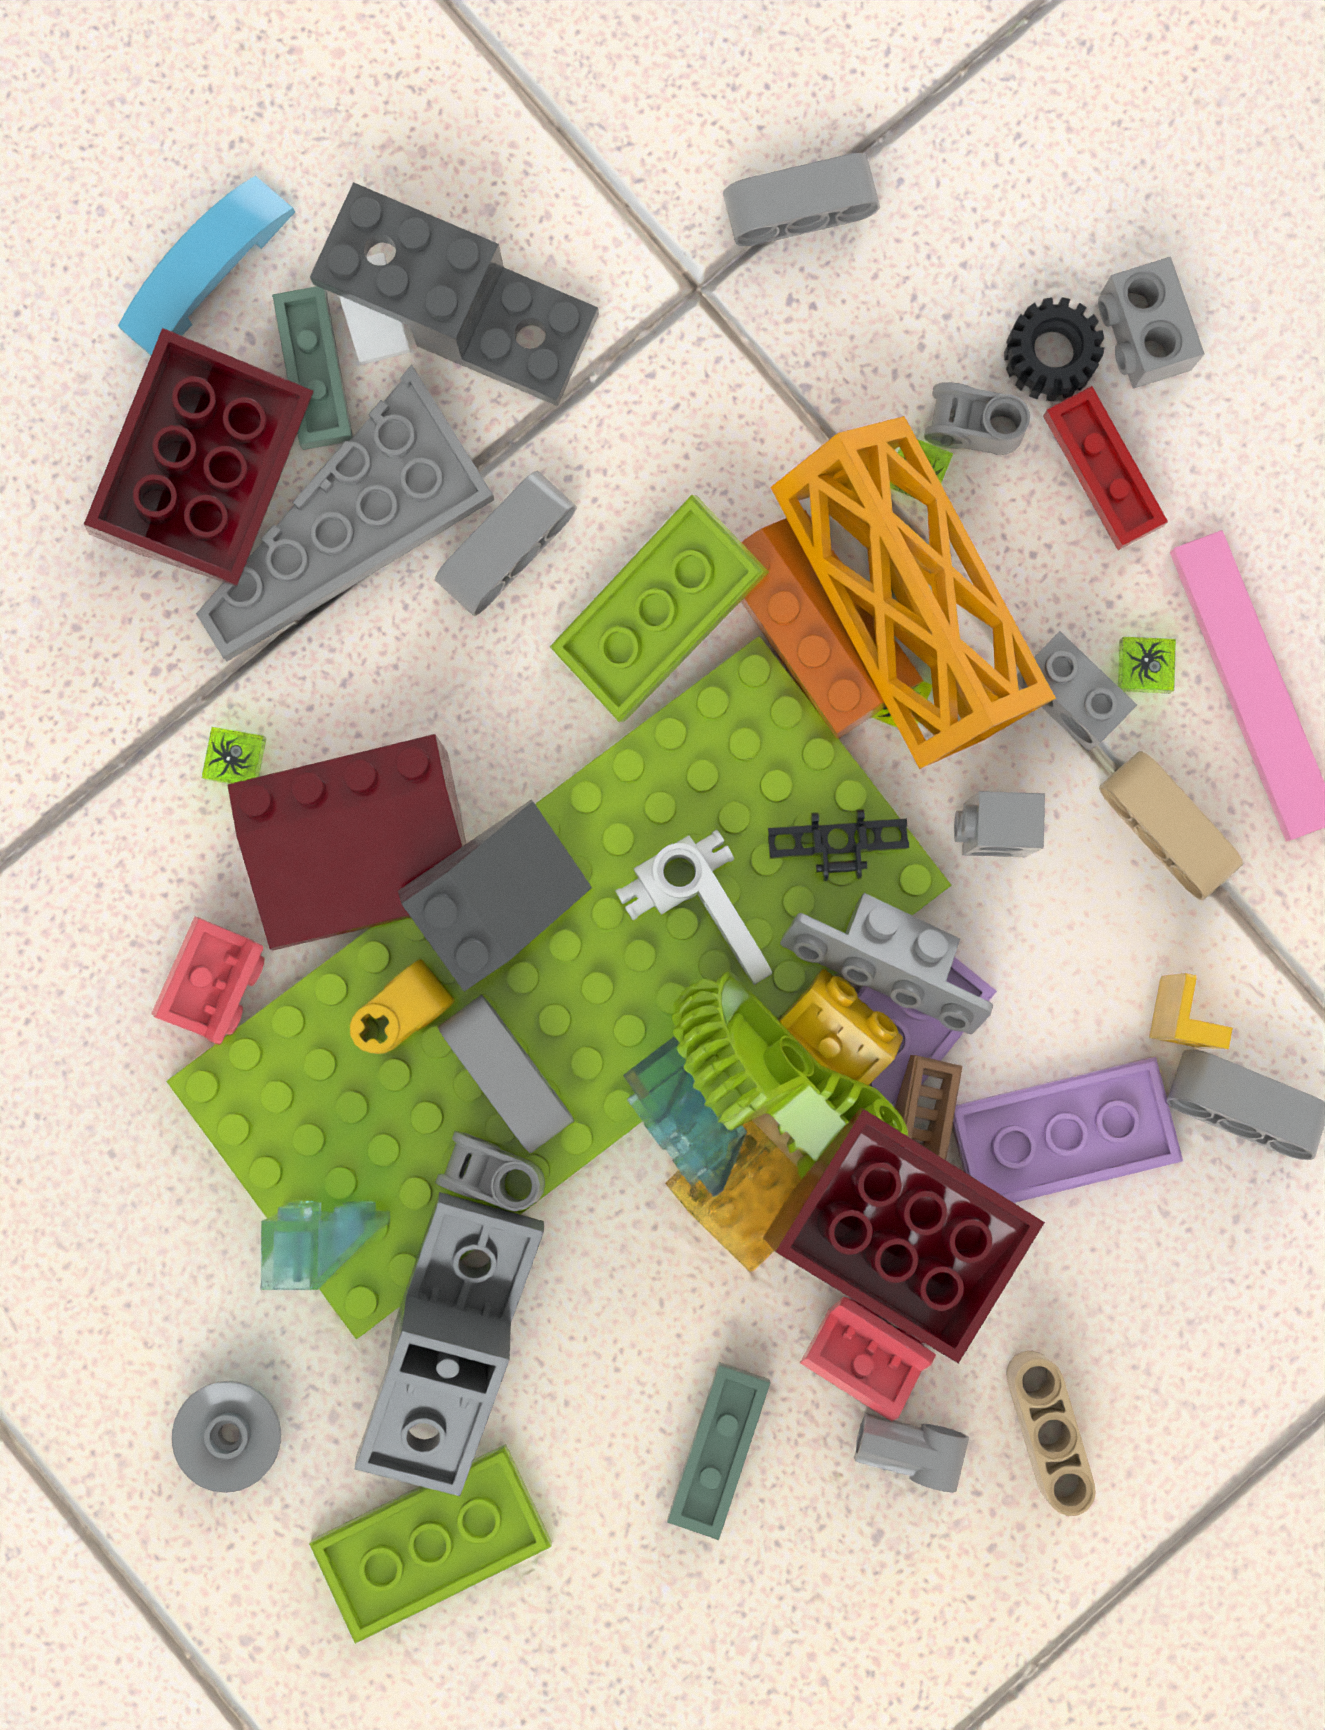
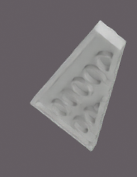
[196,364,494,662]

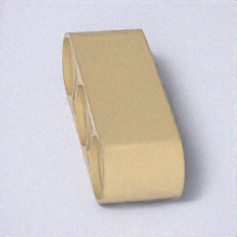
[1099,751,1244,900]
[1006,1350,1096,1516]

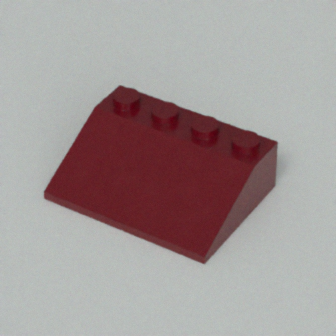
[84,328,314,586]
[227,734,467,951]
[763,1108,1045,1364]

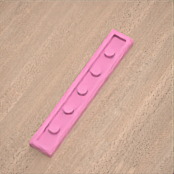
[1170,530,1325,842]

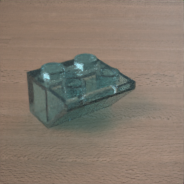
[623,1037,747,1197]
[260,1201,390,1290]

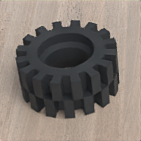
[1004,297,1105,401]

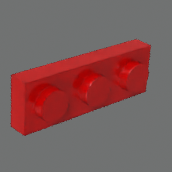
[1043,386,1168,550]

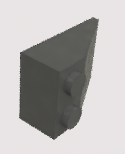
[398,799,592,991]

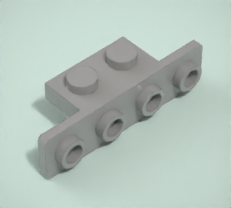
[780,893,993,1034]

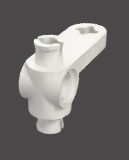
[615,830,773,985]

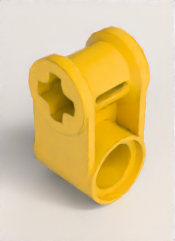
[350,959,455,1054]

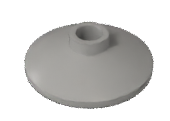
[172,1381,281,1493]

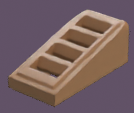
[895,1055,963,1160]

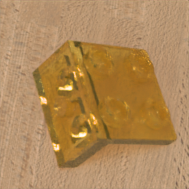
[665,1120,801,1272]

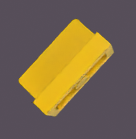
[1149,973,1233,1049]

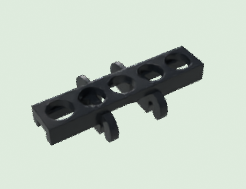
[768,809,909,881]

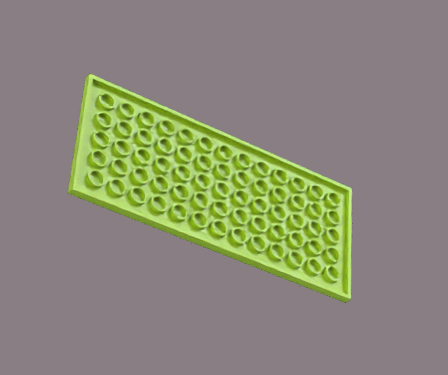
[166,636,952,1340]

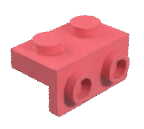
[151,916,265,1045]
[800,1297,936,1422]

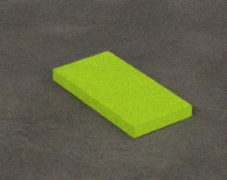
[550,495,769,722]
[309,1444,552,1644]

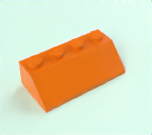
[741,510,924,739]

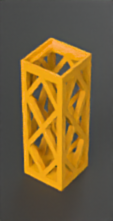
[770,416,1056,769]

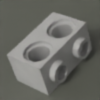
[1098,256,1205,389]
[1017,631,1137,751]
[954,791,1045,858]

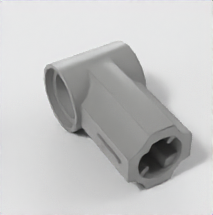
[854,1413,969,1493]

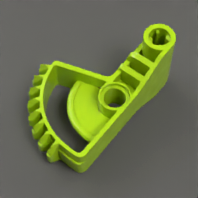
[672,971,908,1179]

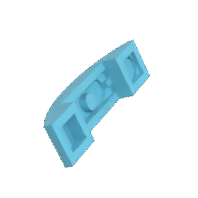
[118,175,295,356]

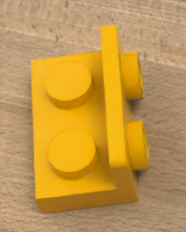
[778,969,903,1085]

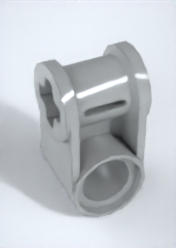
[924,382,1030,455]
[435,1131,545,1211]

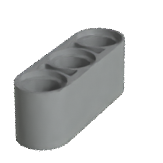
[723,153,880,246]
[435,470,577,616]
[438,994,574,1153]
[1167,1049,1325,1160]

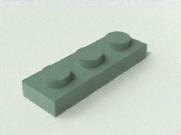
[272,286,353,450]
[667,1362,771,1540]

